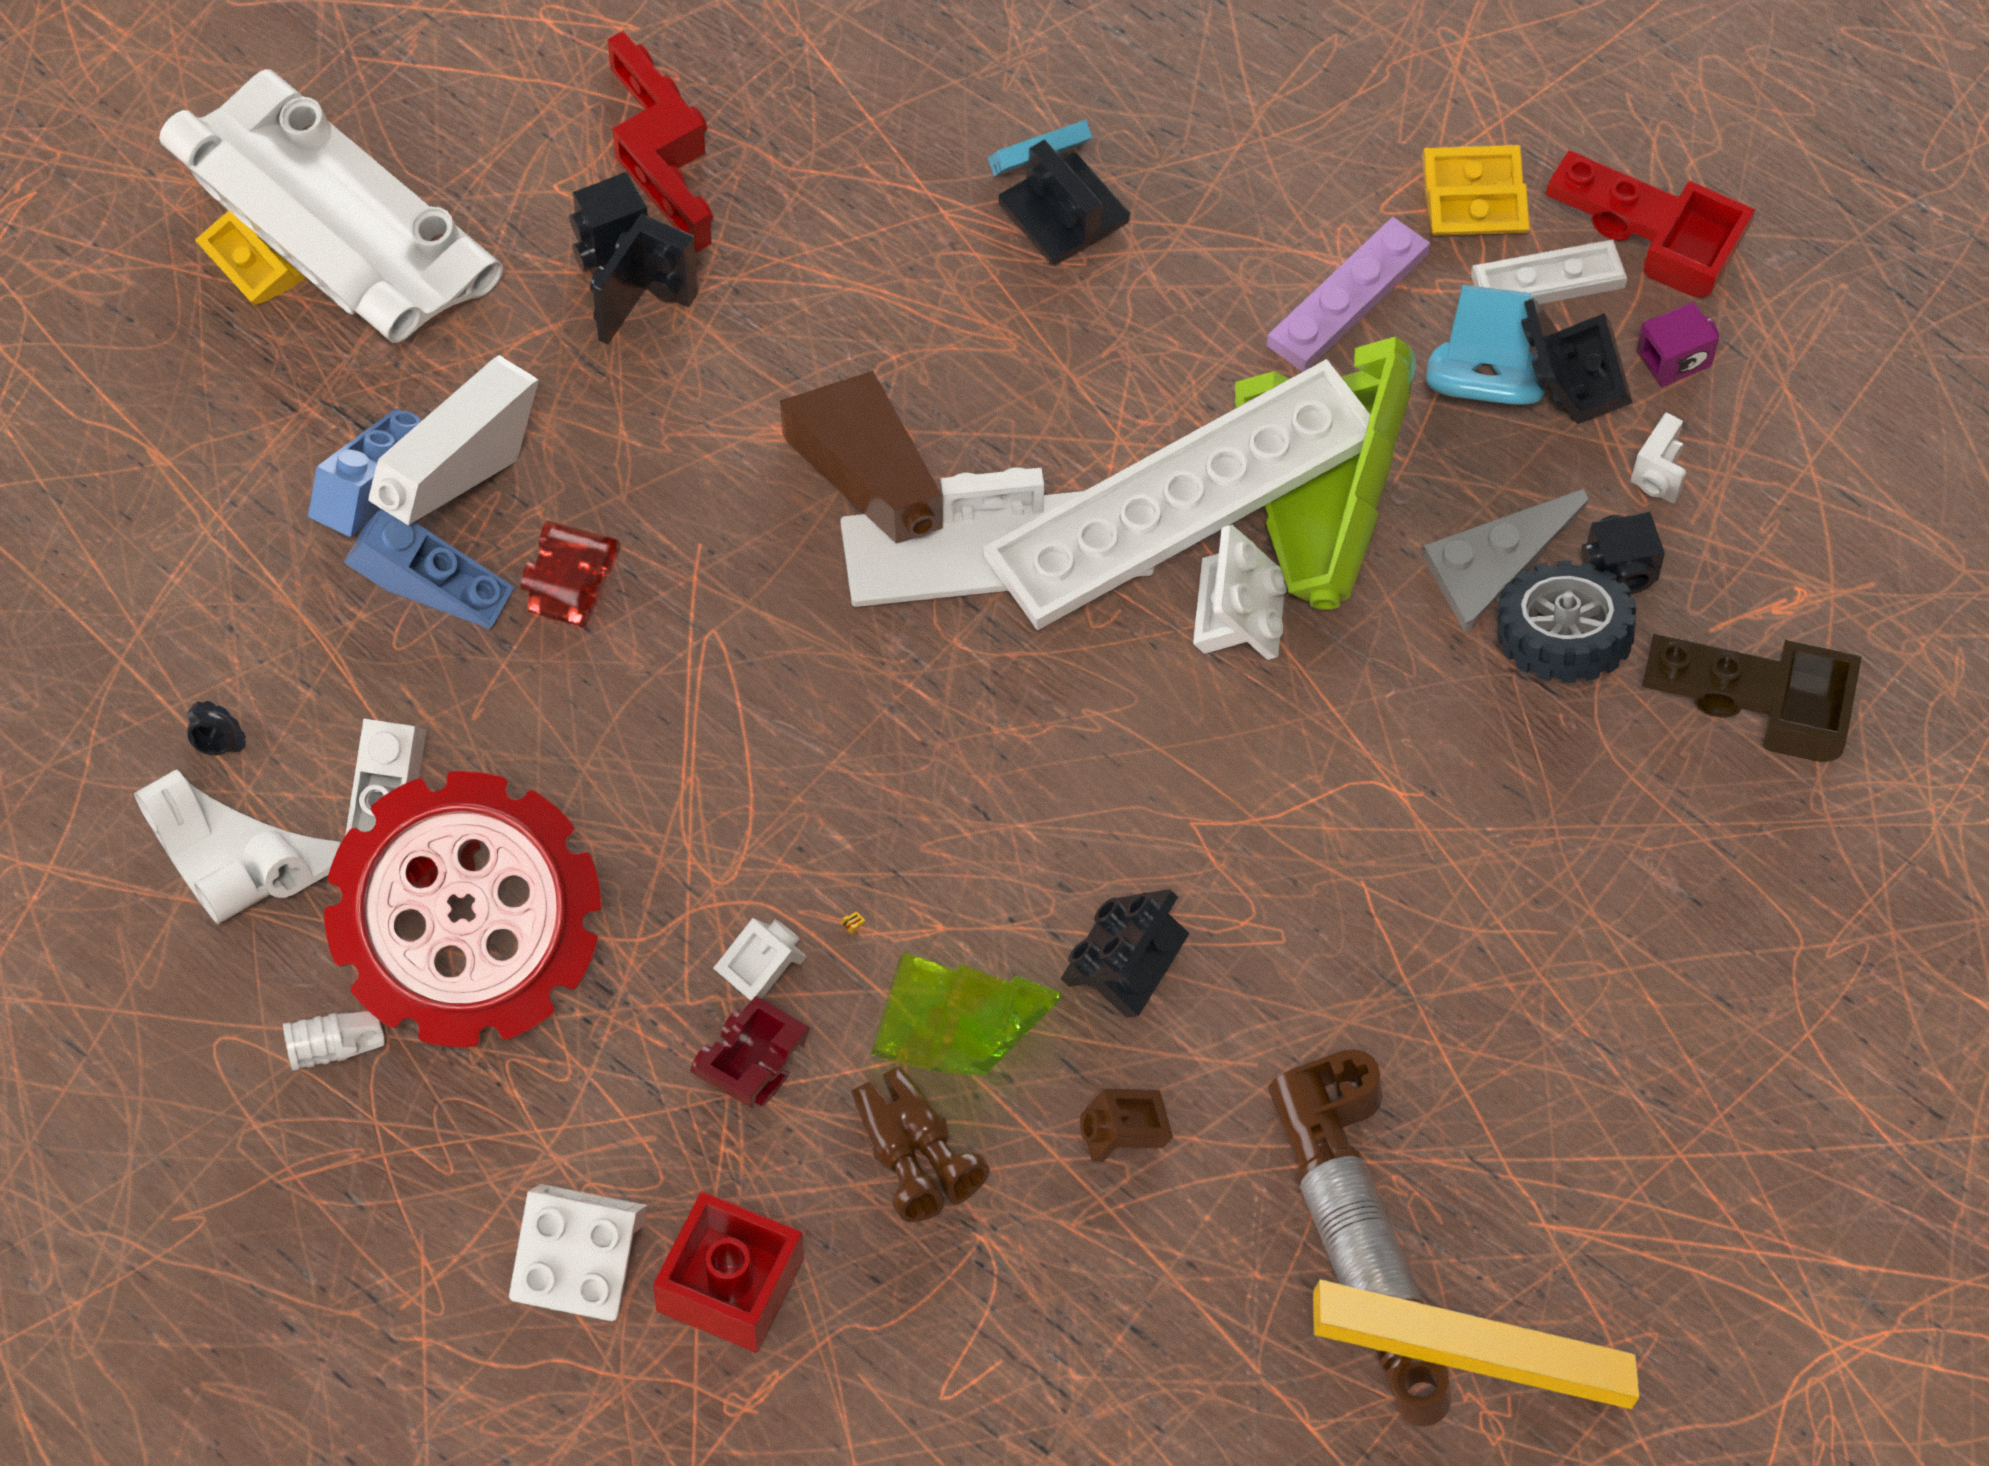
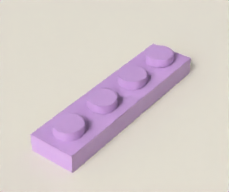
[1267,217,1430,372]

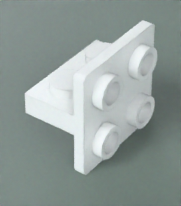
[1193,525,1287,660]

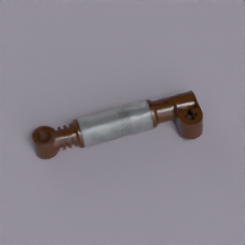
[1268,1049,1451,1427]

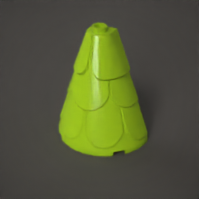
[1235,336,1416,610]

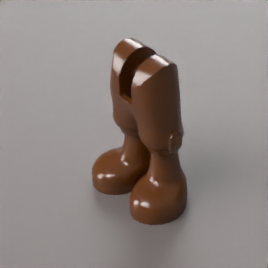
[851,1066,989,1222]

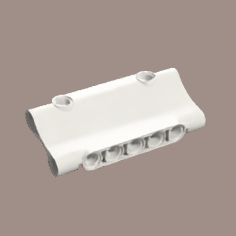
[159,69,503,343]

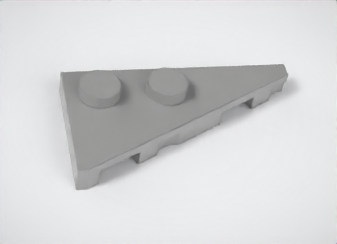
[1422,489,1589,633]

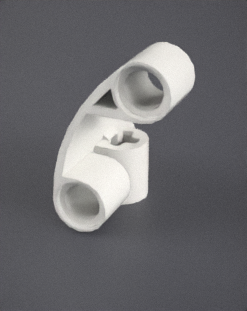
[134,770,341,924]

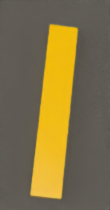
[1313,1280,1639,1409]

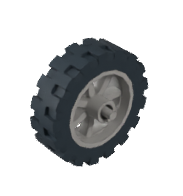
[1498,560,1636,683]

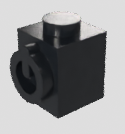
[1581,512,1665,594]

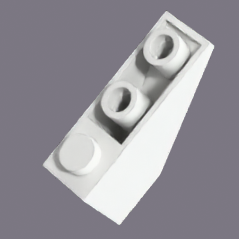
[345,719,427,836]

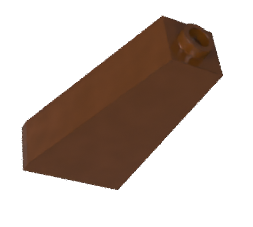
[780,371,943,544]

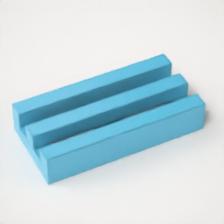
[987,120,1093,176]

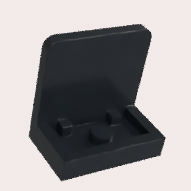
[1521,298,1633,424]

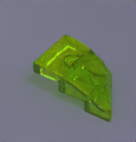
[870,952,1061,1075]

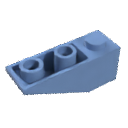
[308,408,422,537]
[343,509,514,629]

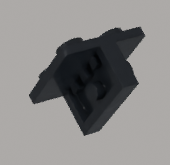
[998,139,1130,264]
[1061,889,1190,1018]

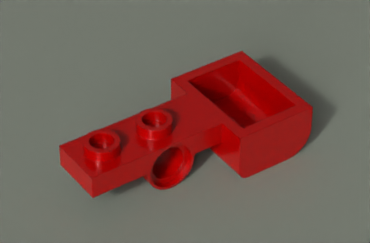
[1546,150,1756,297]

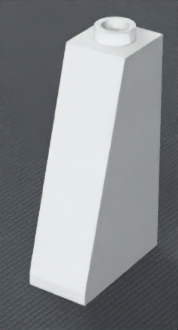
[368,355,539,525]

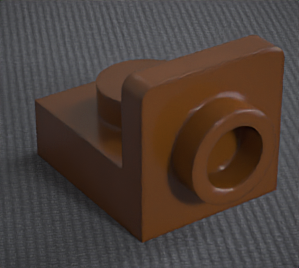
[1080,1089,1173,1161]

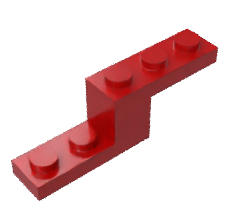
[607,31,713,253]

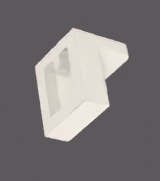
[1630,412,1686,503]
[713,918,807,1000]

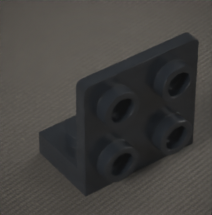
[590,213,698,345]

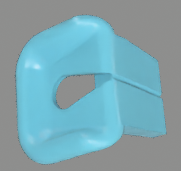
[1426,284,1545,405]

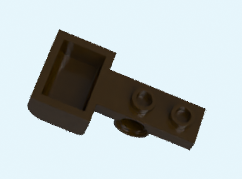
[1642,634,1862,762]

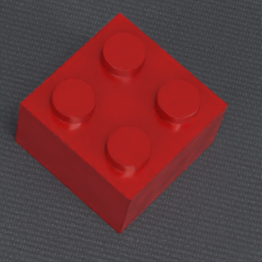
[653,1191,804,1353]

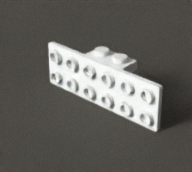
[840,467,1154,607]

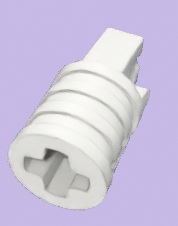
[283,1011,385,1071]

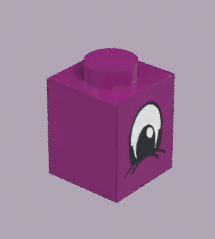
[1636,301,1719,388]

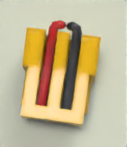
[841,911,865,934]

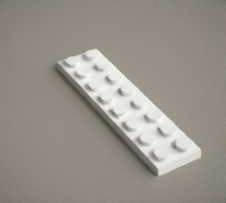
[983,359,1370,631]

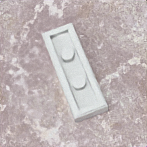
[1471,239,1627,304]

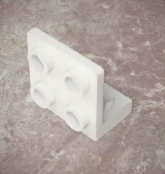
[509,1184,647,1321]

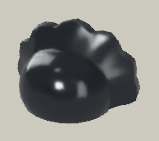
[187,701,245,756]

